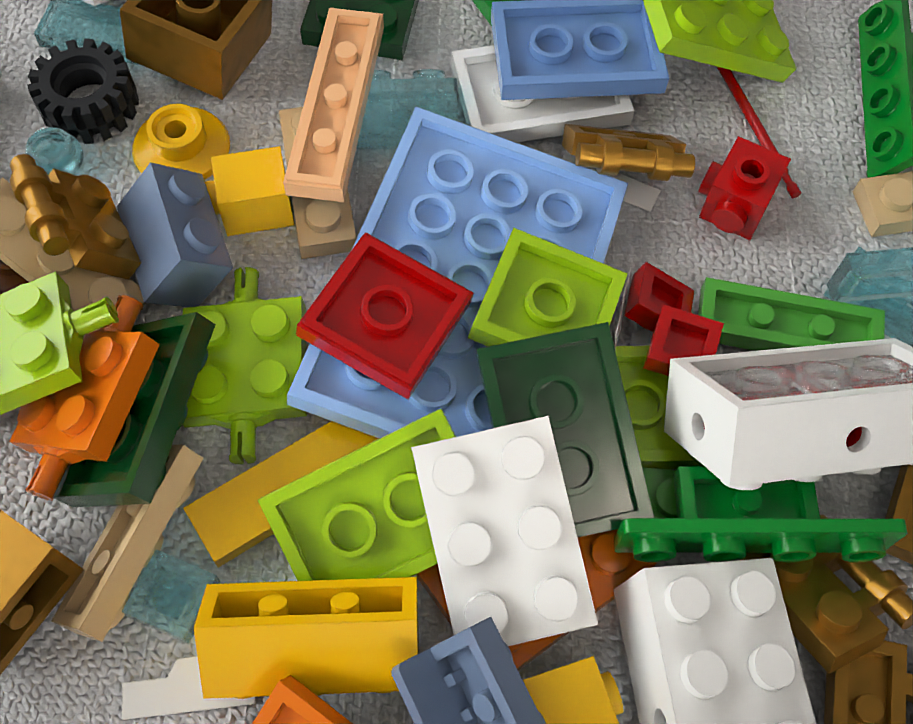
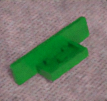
[858,0,913,178]
[614,466,908,562]

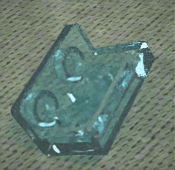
[356,69,458,150]

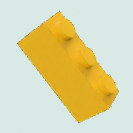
[194,577,419,699]

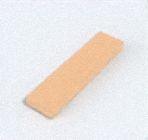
[283,8,384,202]

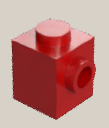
[698,136,791,240]

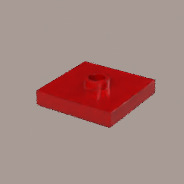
[296,232,474,400]

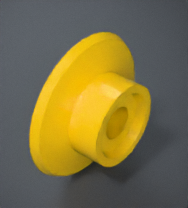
[132,104,230,180]

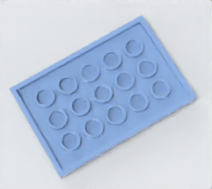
[287,107,628,438]

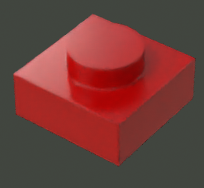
[624,262,695,332]
[643,304,724,376]

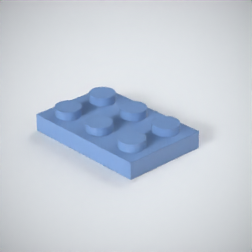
[491,0,669,100]

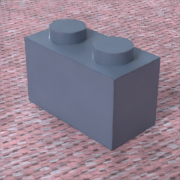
[117,162,233,307]

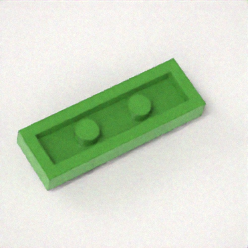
[698,277,885,363]

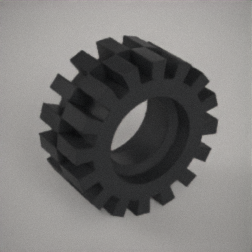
[27,39,139,144]

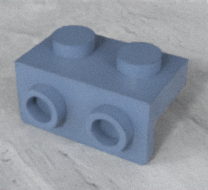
[391,617,546,724]

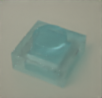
[122,549,221,644]

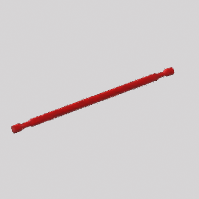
[716,66,802,198]

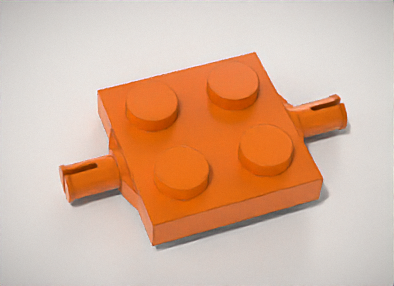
[9,295,160,501]

